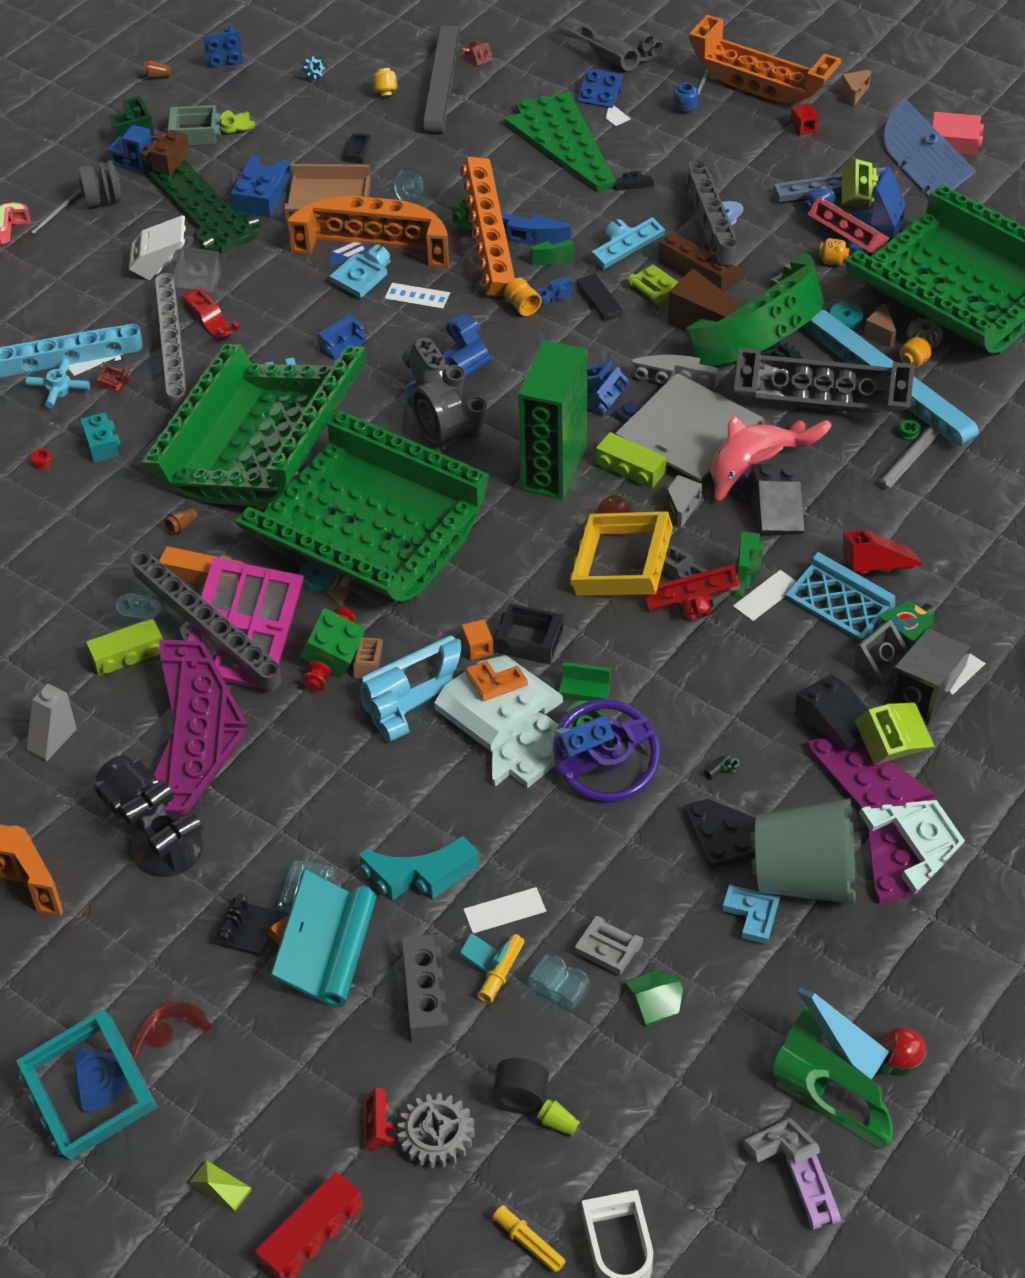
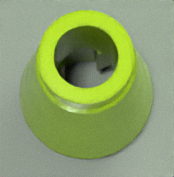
[537,1099,580,1136]

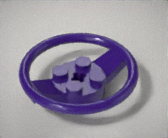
[553,699,660,802]

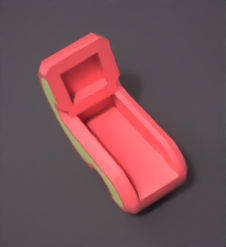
[0,202,31,245]

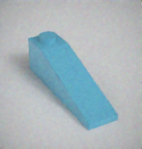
[798,987,889,1079]

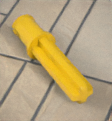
[477,934,524,1004]
[492,1205,565,1272]

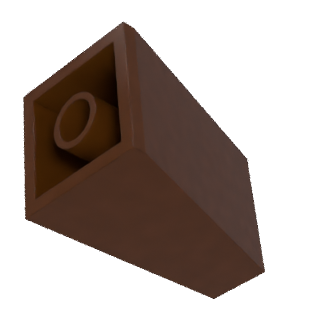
[668,269,742,332]

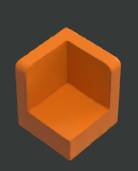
[462,620,493,660]

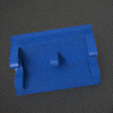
[318,314,367,360]
[587,366,629,417]

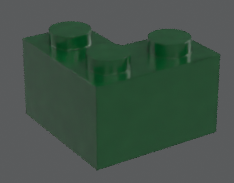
[109,96,154,140]

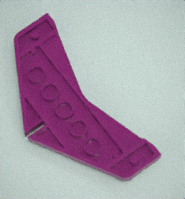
[154,640,248,815]
[808,737,937,904]

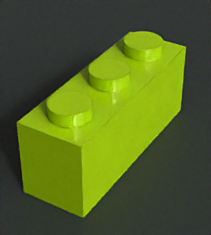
[596,432,667,488]
[86,618,163,676]

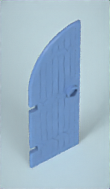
[884,98,976,197]

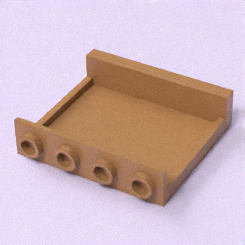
[284,164,371,224]

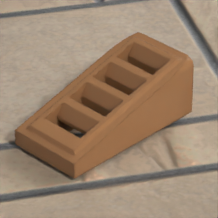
[354,637,383,679]

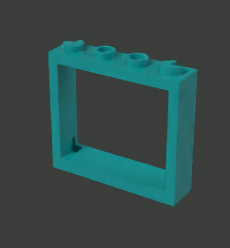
[16,1009,158,1160]

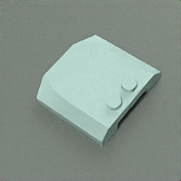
[434,655,563,752]

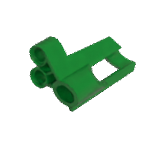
[773,1006,893,1149]

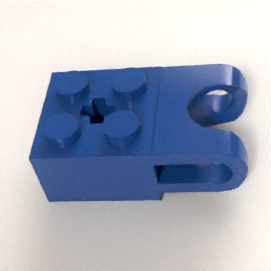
[231,156,291,218]

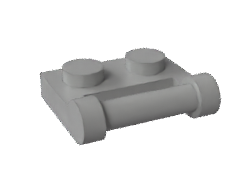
[575,916,644,975]

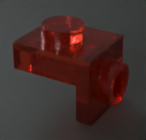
[463,40,493,65]
[96,362,132,391]

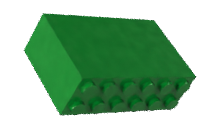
[518,340,587,500]

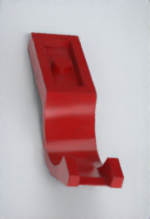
[182,287,241,339]

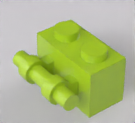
[842,159,878,208]

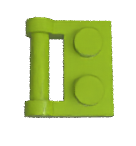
[626,264,678,305]

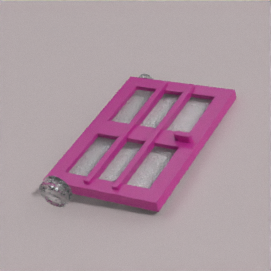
[187,555,304,691]

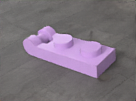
[786,1155,841,1230]

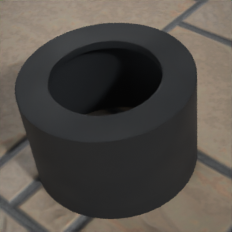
[491,1058,549,1114]

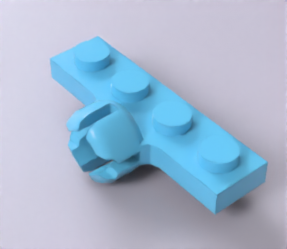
[591,217,665,269]

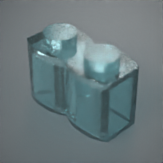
[528,954,590,1012]

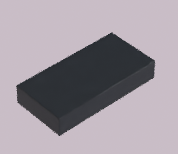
[344,133,371,164]

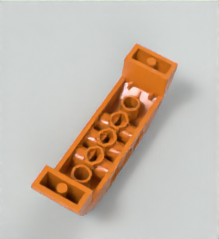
[689,15,842,103]
[288,196,449,268]

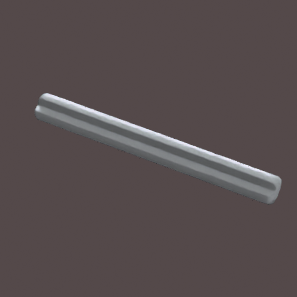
[879,424,940,490]

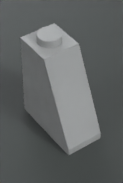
[27,684,77,762]

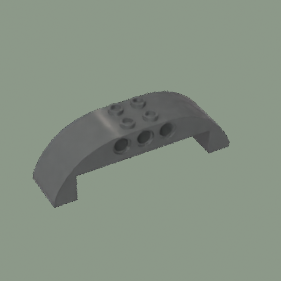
[734,347,915,413]

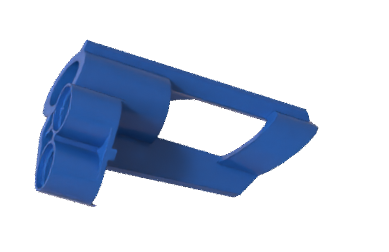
[405,313,492,407]

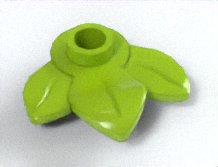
[220,110,255,134]

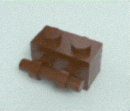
[140,130,190,175]

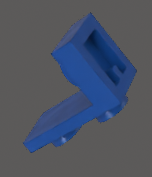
[554,715,614,756]

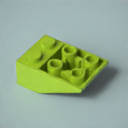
[855,703,935,765]

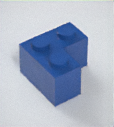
[108,125,152,174]

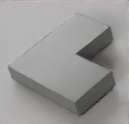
[743,1118,820,1165]

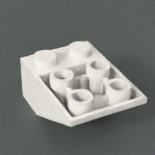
[129,215,186,280]

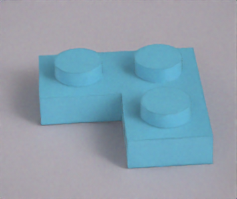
[723,885,780,944]

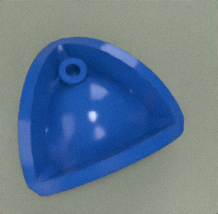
[74,1047,128,1112]

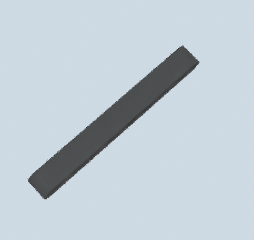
[424,25,460,133]
[130,549,282,690]

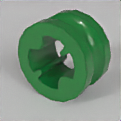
[899,420,920,441]

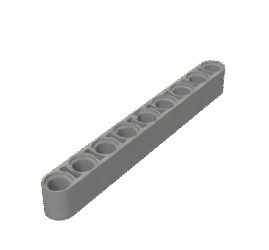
[155,273,187,412]

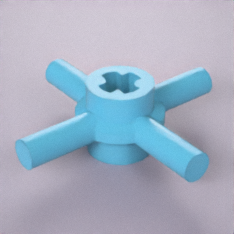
[26,358,90,408]

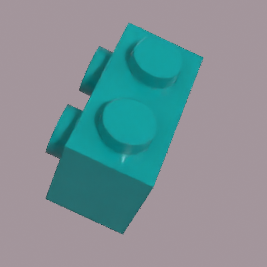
[80,412,121,463]

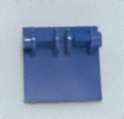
[202,25,243,68]
[577,68,624,108]

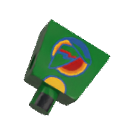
[878,601,935,650]

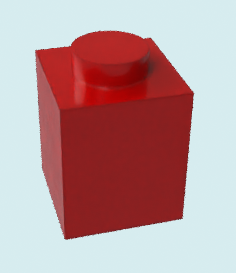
[790,103,819,136]

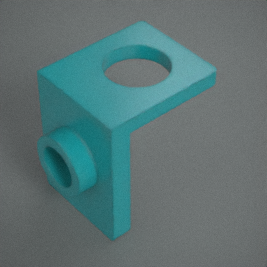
[459,933,510,974]

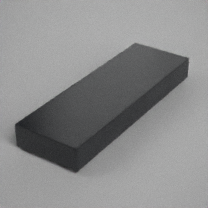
[577,273,623,321]

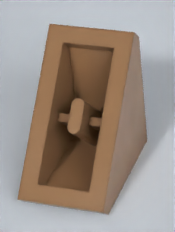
[841,70,871,106]
[864,304,896,347]

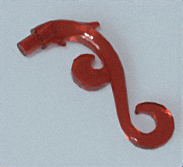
[105,1000,212,1061]

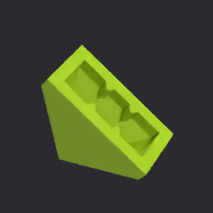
[189,1160,251,1212]

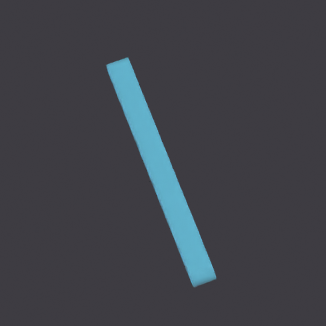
[804,310,979,446]

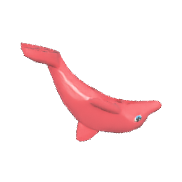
[710,415,831,501]

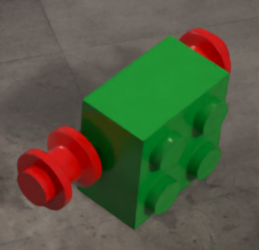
[299,607,366,691]

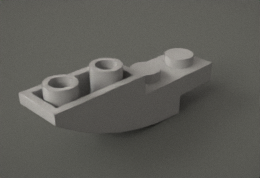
[631,355,719,389]

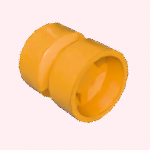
[504,278,542,316]

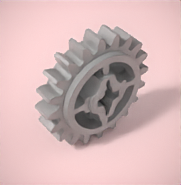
[397,1093,475,1168]

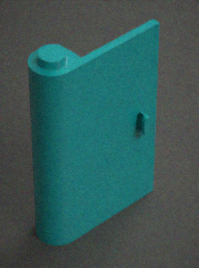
[270,869,376,1007]

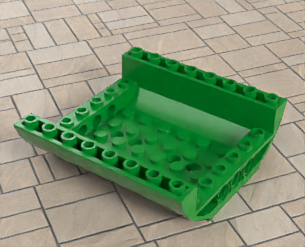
[845,184,1025,354]
[141,344,366,507]
[235,410,489,601]

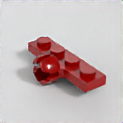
[646,564,740,620]

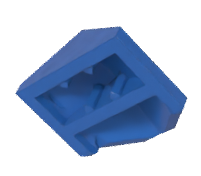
[587,359,613,393]

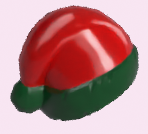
[877,1027,927,1076]

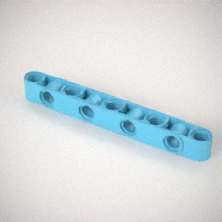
[0,324,143,378]

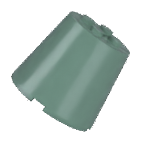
[751,799,856,904]

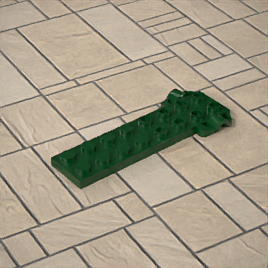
[144,159,261,254]

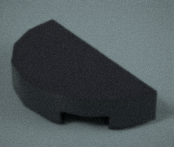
[616,171,654,191]

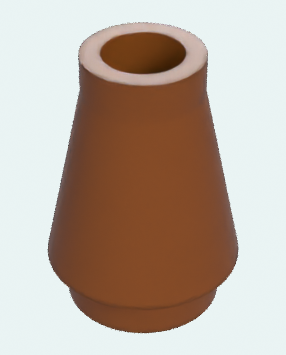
[143,60,171,78]
[164,508,198,535]

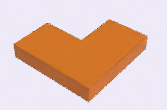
[465,660,528,701]

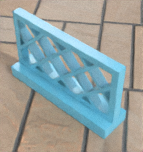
[786,552,895,642]

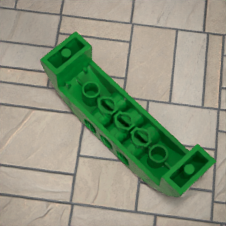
[686,253,824,366]

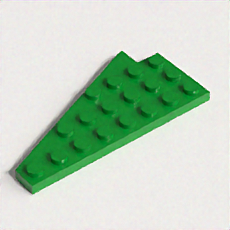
[504,92,616,192]

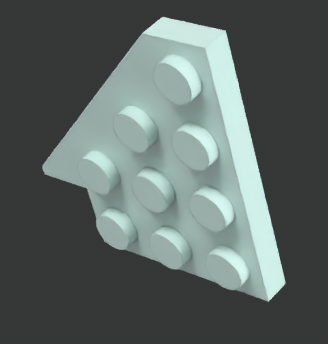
[492,711,567,788]

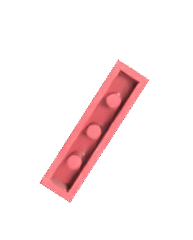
[808,197,889,254]

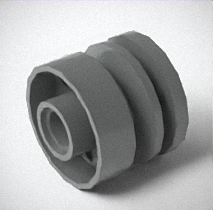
[78,160,121,207]

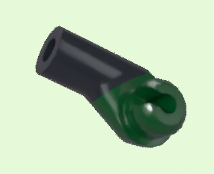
[703,756,740,780]

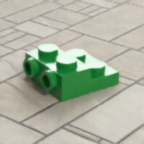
[734,532,764,598]

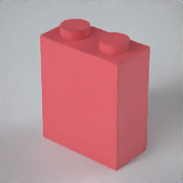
[932,112,984,155]

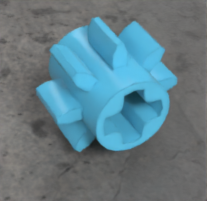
[300,56,325,82]

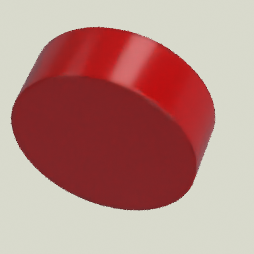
[29,448,53,469]

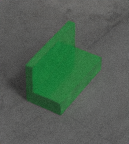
[559,662,611,701]

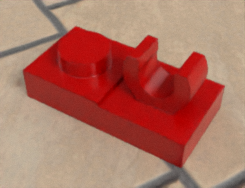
[363,1087,395,1151]

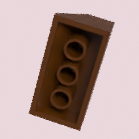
[658,232,747,292]

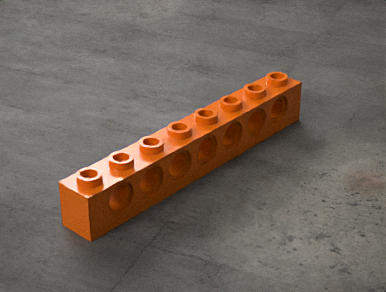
[460,157,515,296]

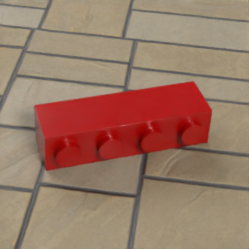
[255,1171,362,1278]

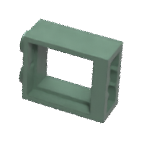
[168,105,221,145]

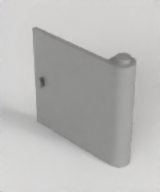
[615,373,765,482]

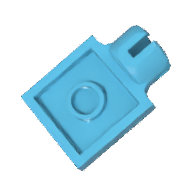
[330,244,391,298]

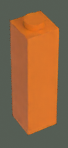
[159,546,248,593]

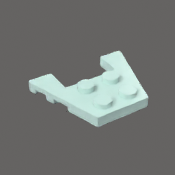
[859,800,965,894]

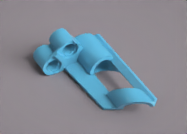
[360,635,461,743]

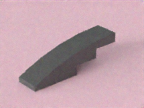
[644,544,730,607]

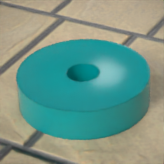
[830,302,863,330]
[299,560,336,592]

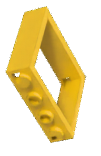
[570,512,673,596]

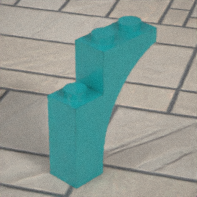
[359,836,480,901]

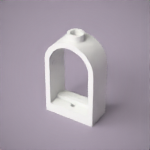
[582,1190,653,1278]

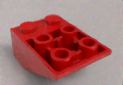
[843,529,922,574]

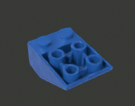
[868,166,906,242]

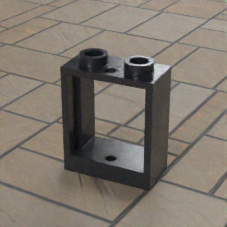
[493,603,564,664]

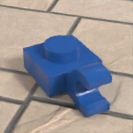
[536,276,571,305]

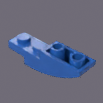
[501,212,572,245]

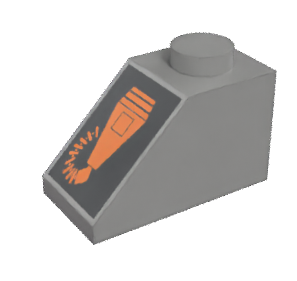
[666,475,702,528]

